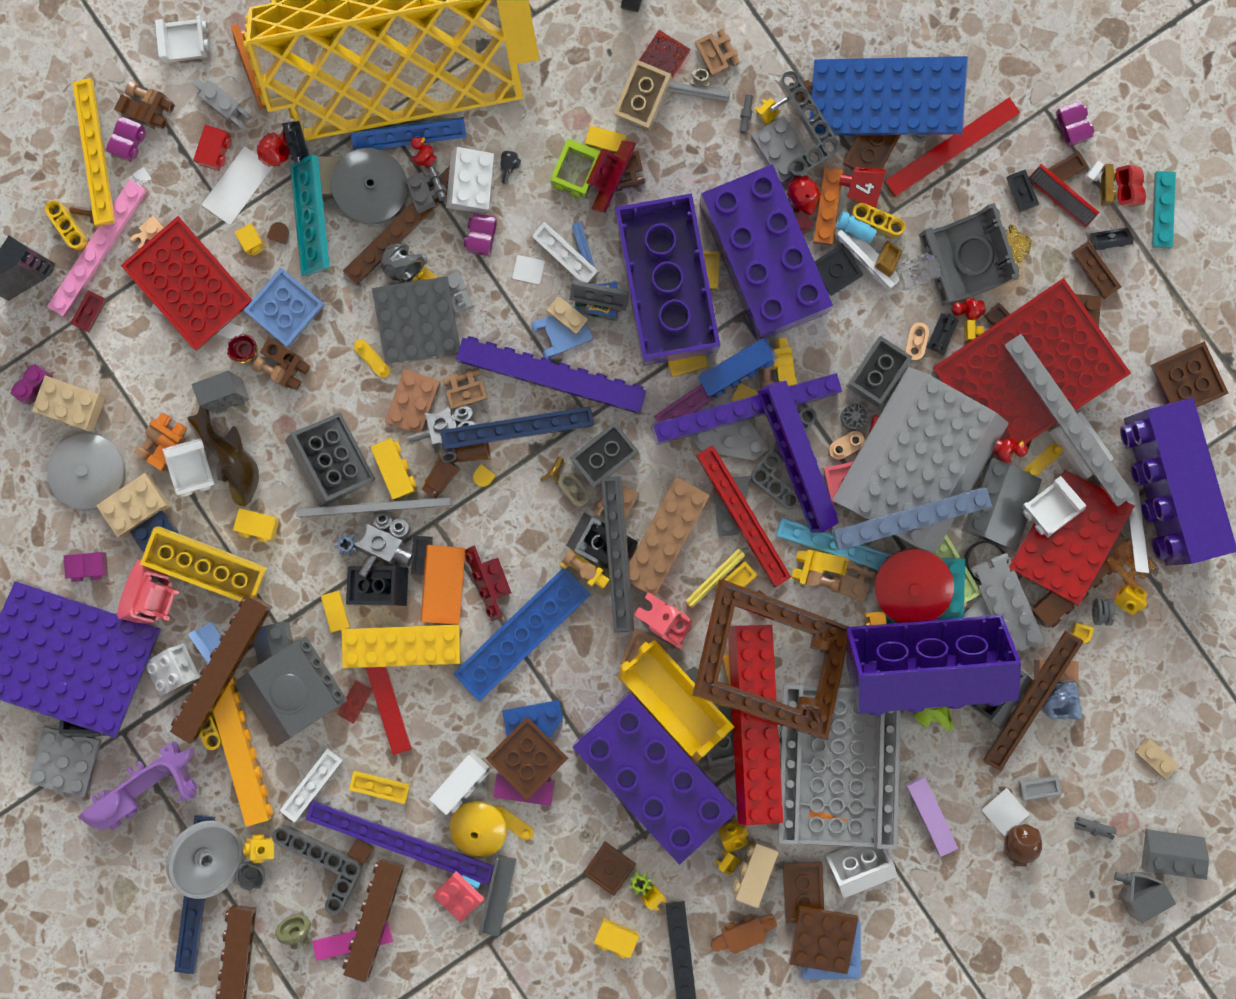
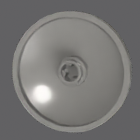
[47,433,126,510]
[166,821,244,899]

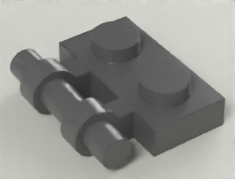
[406,166,446,213]

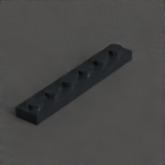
[665,901,696,999]

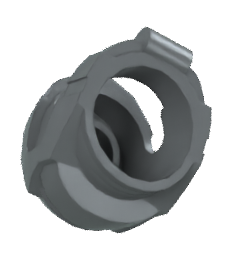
[381,243,428,282]

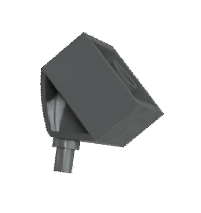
[1114,872,1176,923]

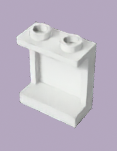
[155,15,211,63]
[162,439,215,497]
[1022,476,1086,538]

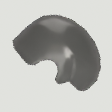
[235,861,266,891]

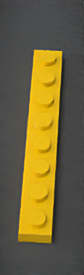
[72,78,115,227]

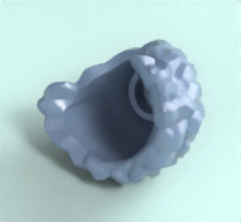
[1042,681,1082,720]

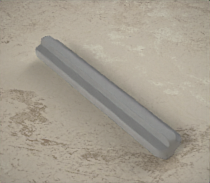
[667,81,730,102]

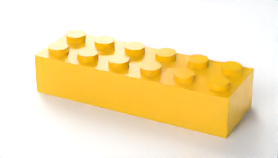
[140,526,268,602]
[342,625,461,668]

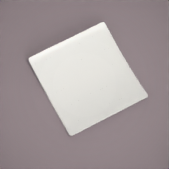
[982,788,1029,836]

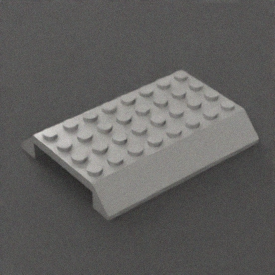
[832,366,1009,553]
[778,685,900,849]

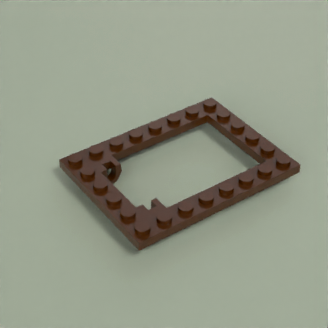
[692,579,849,740]

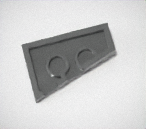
[713,475,751,537]

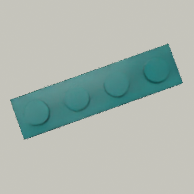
[1152,171,1176,248]

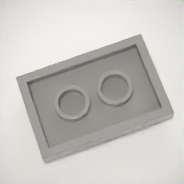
[751,115,813,184]

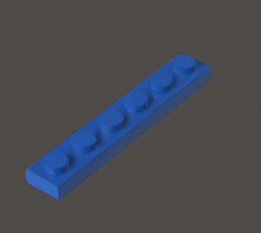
[351,117,467,150]

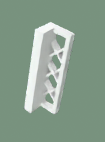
[834,230,902,292]

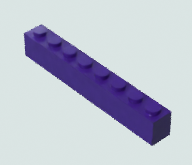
[757,380,839,533]

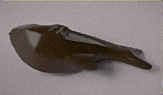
[188,407,259,507]

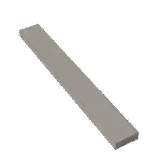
[296,498,452,517]

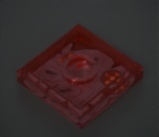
[639,30,691,81]

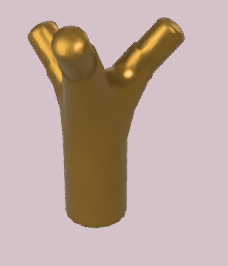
[540,457,564,484]

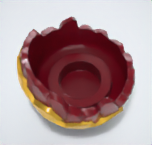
[227,334,258,363]

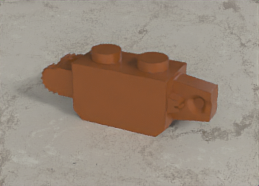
[711,913,777,954]

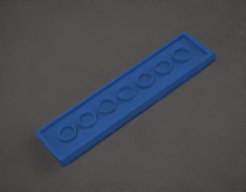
[453,568,591,702]

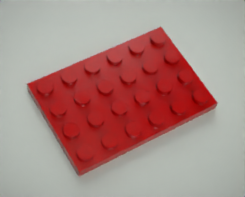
[120,216,252,351]
[1009,469,1135,606]

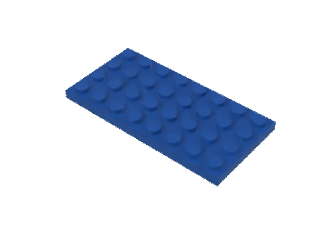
[810,56,968,135]

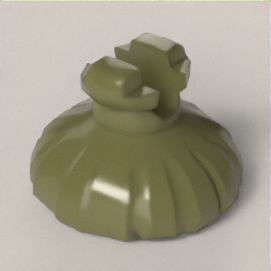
[275,914,311,949]

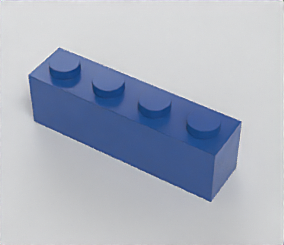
[698,338,778,398]

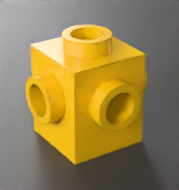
[1114,580,1148,615]
[717,819,749,853]
[243,834,274,863]

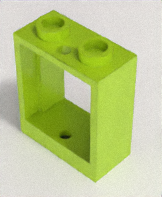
[550,138,600,199]

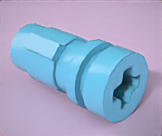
[835,211,877,243]

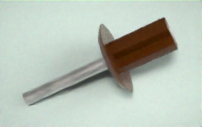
[770,80,813,111]

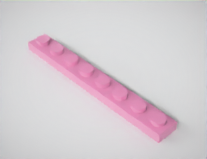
[47,180,147,318]

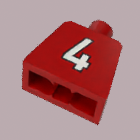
[839,167,886,208]

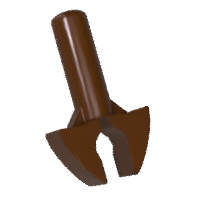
[69,206,94,224]

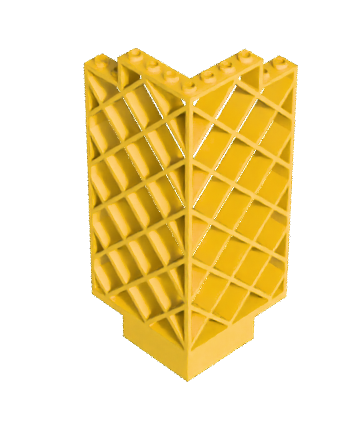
[243,0,540,141]

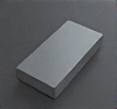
[1019,775,1062,801]

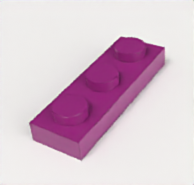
[654,384,712,423]

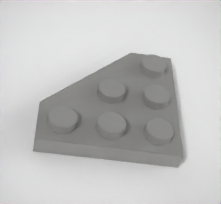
[690,420,769,461]

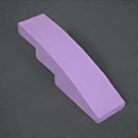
[906,776,958,857]

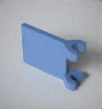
[531,306,593,359]

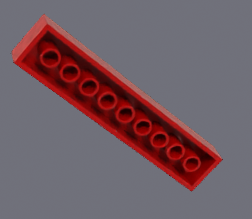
[728,625,783,826]

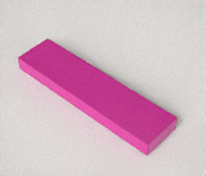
[312,922,393,961]

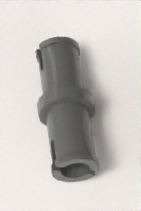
[1074,817,1116,840]

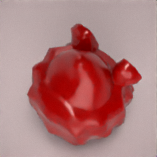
[256,131,291,167]
[786,175,821,216]

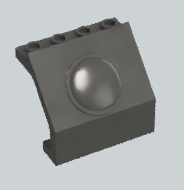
[919,203,1019,306]
[234,636,348,747]

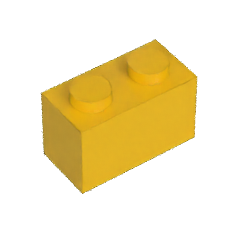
[233,508,280,543]
[594,918,639,959]

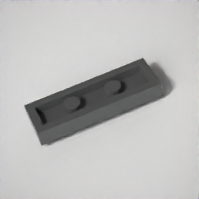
[569,280,629,311]

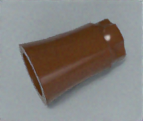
[451,443,491,463]
[422,455,461,499]

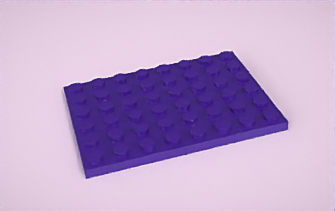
[0,581,161,738]

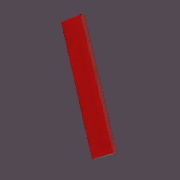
[365,667,412,755]

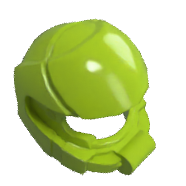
[913,707,953,731]

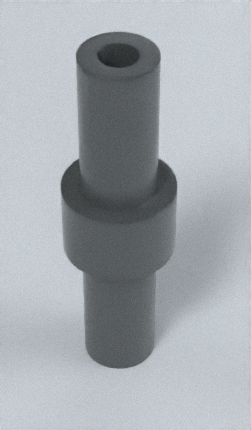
[739,94,753,133]

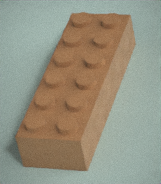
[629,477,710,596]

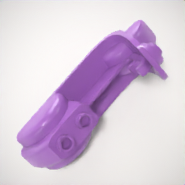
[78,741,198,831]

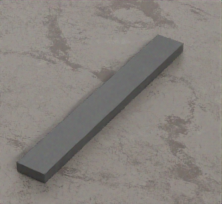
[601,476,634,633]

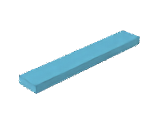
[776,518,891,571]

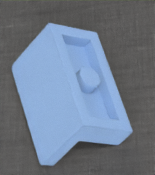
[188,622,221,664]

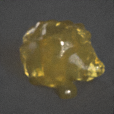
[1006,224,1032,263]

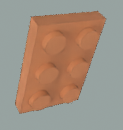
[385,369,440,433]

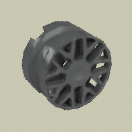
[840,403,869,431]
[1092,598,1115,626]

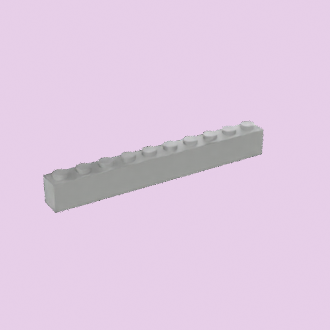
[1003,334,1134,506]

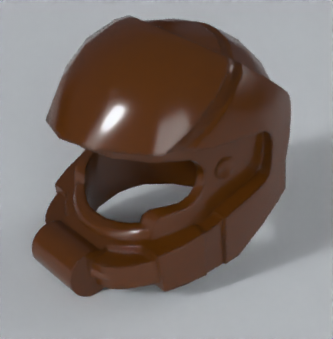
[1004,824,1042,867]

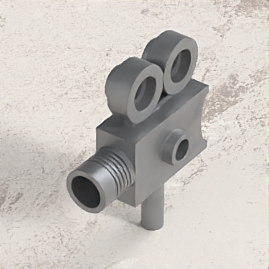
[407,406,475,462]
[355,511,415,578]

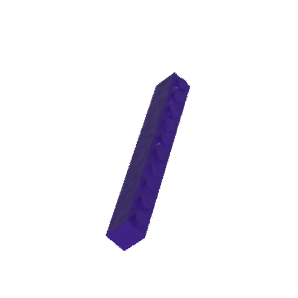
[456,336,646,414]
[651,373,842,445]

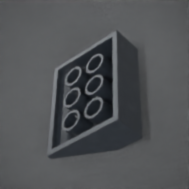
[0,235,55,301]

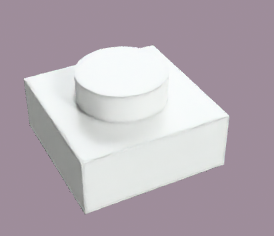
[1083,161,1104,185]

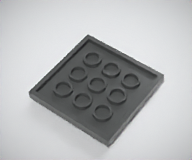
[372,276,460,364]

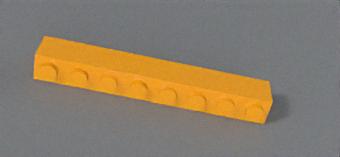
[213,675,274,827]

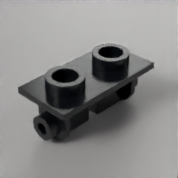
[282,121,309,163]
[926,313,959,355]

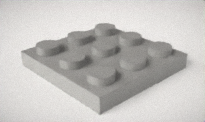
[29,726,101,797]

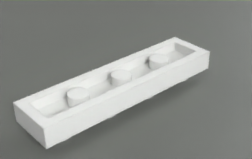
[532,222,599,283]
[279,748,343,823]

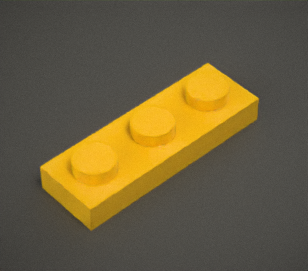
[349,770,411,804]

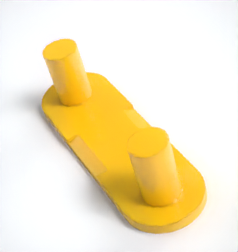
[354,339,390,378]
[1023,443,1062,476]
[496,806,534,840]

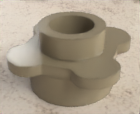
[691,68,710,87]

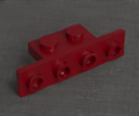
[586,140,636,213]
[465,545,512,622]

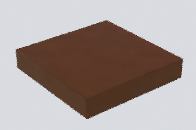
[583,841,637,896]

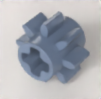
[334,533,358,557]

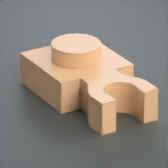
[130,216,164,249]

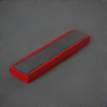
[1029,164,1100,228]

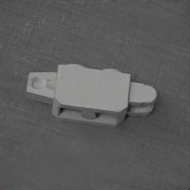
[192,77,252,129]

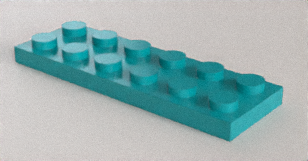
[290,155,330,276]

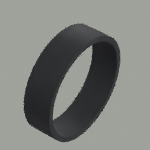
[964,541,1009,582]

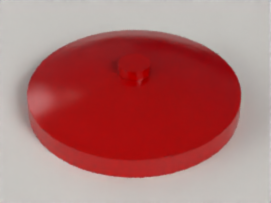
[875,548,954,623]

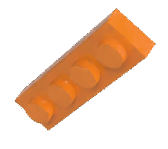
[813,167,843,246]

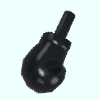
[500,150,521,184]

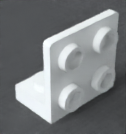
[146,643,200,697]

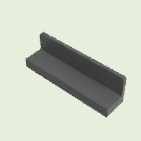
[479,855,517,937]

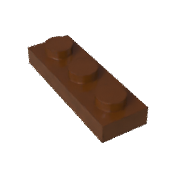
[1071,241,1122,299]

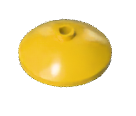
[449,801,507,857]

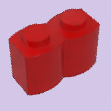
[1115,165,1146,207]

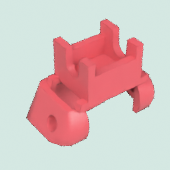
[117,560,180,624]
[634,592,693,650]

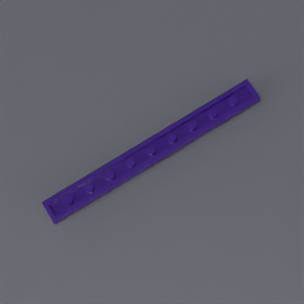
[305,800,494,886]

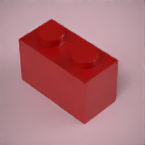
[193,124,232,171]

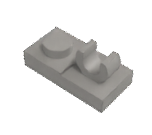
[447,271,474,314]

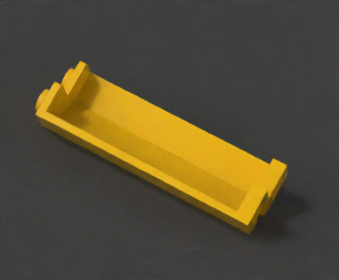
[616,640,734,764]

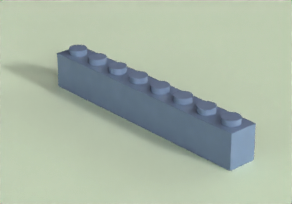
[831,488,992,550]

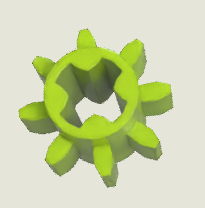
[629,871,653,896]

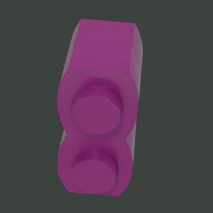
[1055,101,1094,147]
[106,116,146,162]
[464,213,497,257]
[10,364,53,405]
[63,552,108,582]

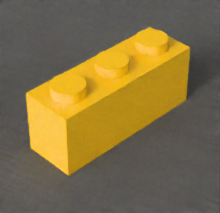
[370,438,417,501]

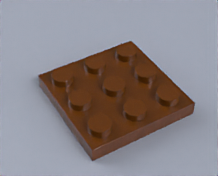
[1150,341,1229,408]
[486,717,569,800]
[789,906,859,974]

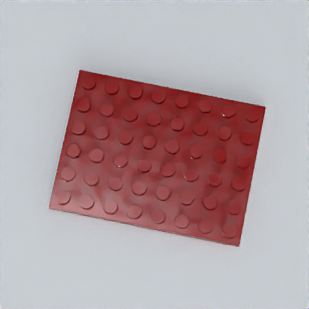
[933,278,1131,460]

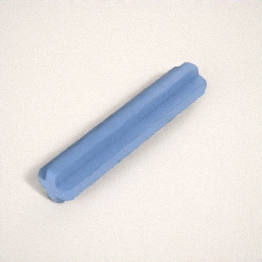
[572,222,595,267]

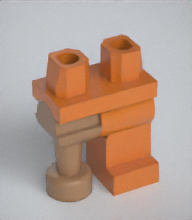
[134,413,187,471]

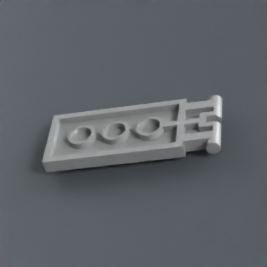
[970,553,1044,653]

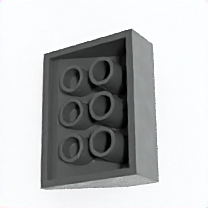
[285,412,375,507]
[962,458,1042,551]

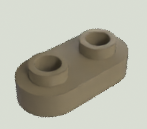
[558,472,590,507]

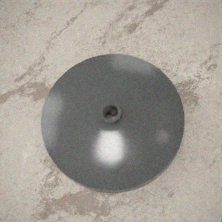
[331,148,408,225]

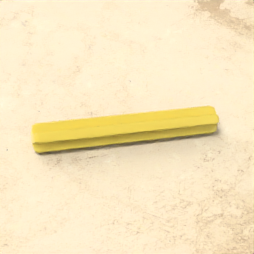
[686,549,745,608]

